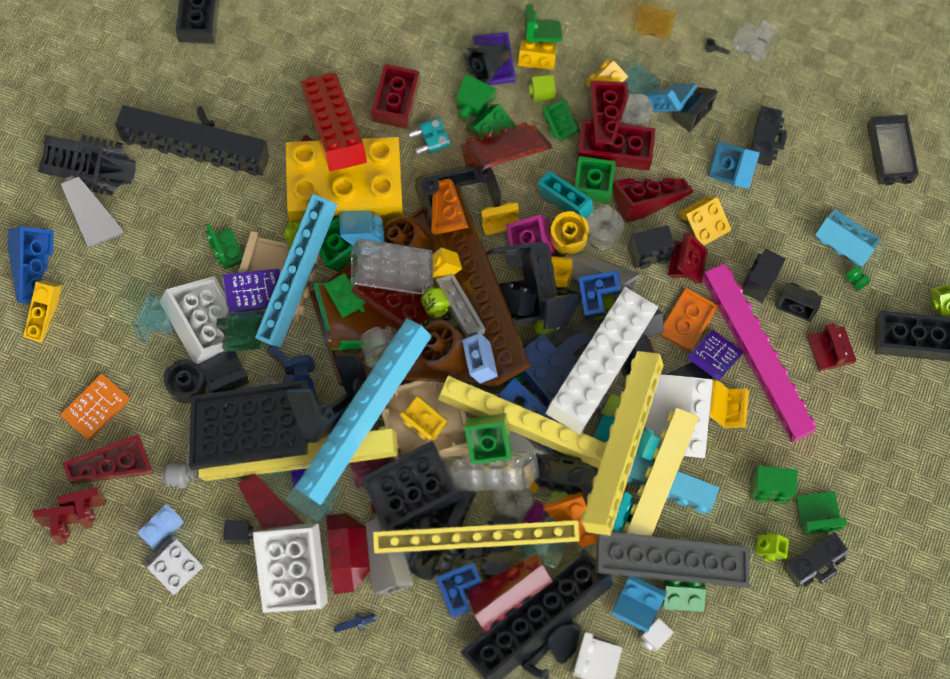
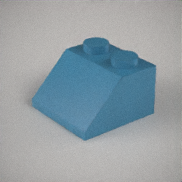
[708,141,760,188]
[339,210,384,257]

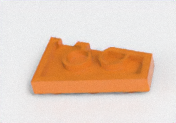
[543,492,596,548]

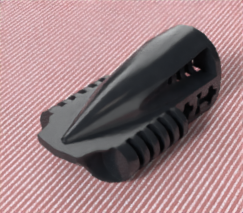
[38,135,136,196]
[404,485,477,580]

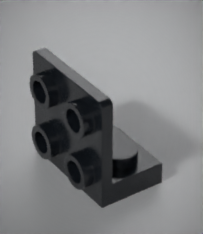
[199,349,249,393]

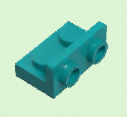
[611,492,633,533]

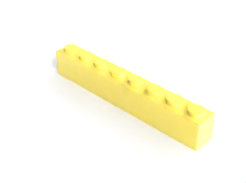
[622,408,699,536]

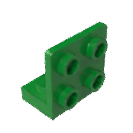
[525,4,562,43]
[465,104,521,155]
[205,223,243,270]
[796,492,847,535]

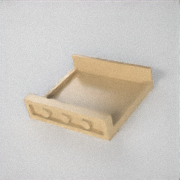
[238,231,320,321]

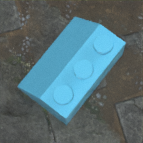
[815,209,882,267]

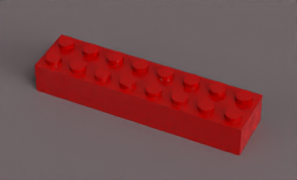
[300,73,367,172]

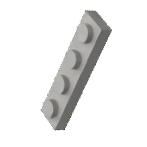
[435,274,485,339]

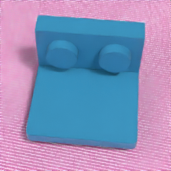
[643,83,697,112]
[611,576,667,632]

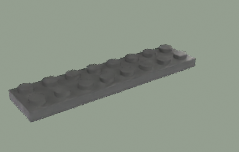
[596,532,750,588]

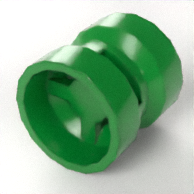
[844,265,871,292]

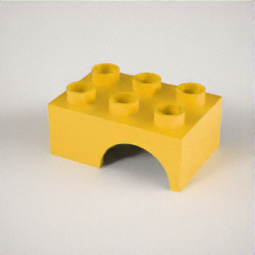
[286,137,403,225]

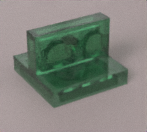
[216,311,265,352]

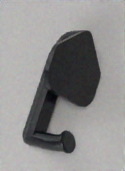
[521,621,581,679]

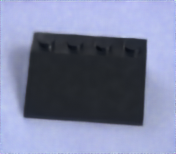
[361,441,463,532]

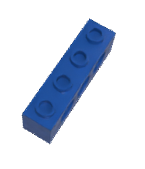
[497,378,565,452]

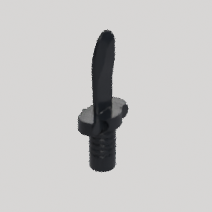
[197,106,215,127]

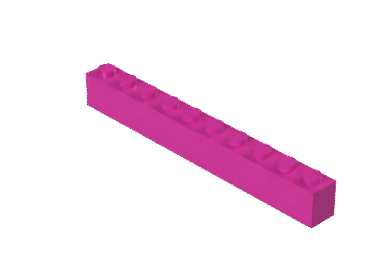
[702,264,816,443]

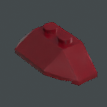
[326,513,370,595]

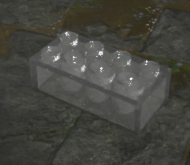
[351,238,433,295]
[448,451,539,491]

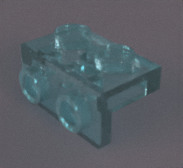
[623,61,661,105]

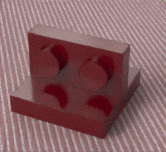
[668,233,708,284]
[807,323,857,372]
[57,488,106,529]
[33,506,80,545]

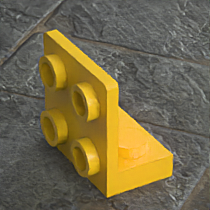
[677,196,731,245]

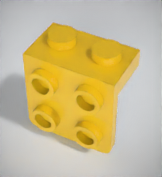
[709,380,749,428]

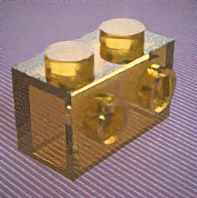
[635,5,676,39]

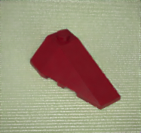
[588,81,629,145]
[613,178,694,223]

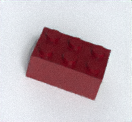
[371,64,420,129]

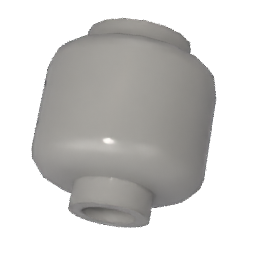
[162,463,193,488]

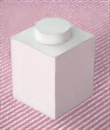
[640,618,674,652]

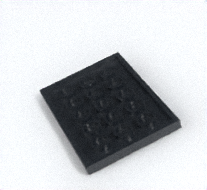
[189,380,308,470]

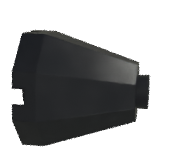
[464,43,511,83]

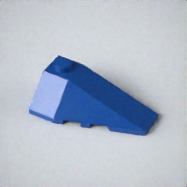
[8,226,54,304]

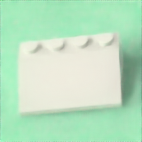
[159,276,250,364]
[644,375,713,458]
[253,523,328,613]

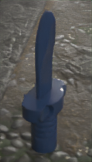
[333,613,377,633]

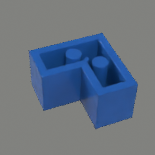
[578,270,622,318]
[436,562,481,619]

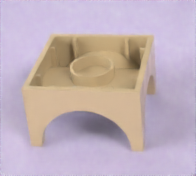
[380,381,470,460]

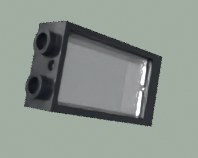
[867,114,919,186]

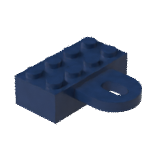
[519,334,592,408]

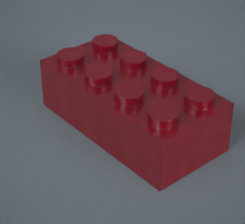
[577,119,656,171]

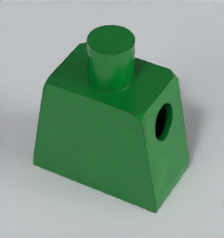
[456,74,496,121]

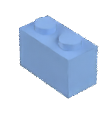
[462,333,498,383]
[137,504,184,551]

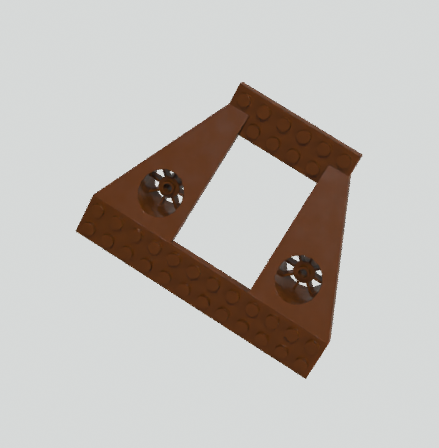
[309,185,531,387]

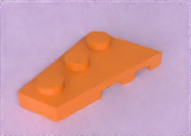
[431,178,469,235]

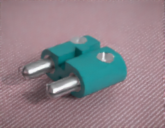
[408,117,451,154]

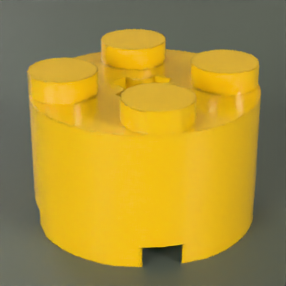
[550,211,589,255]

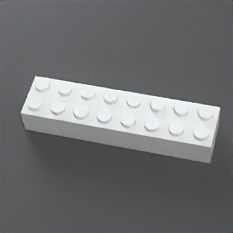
[546,287,658,434]

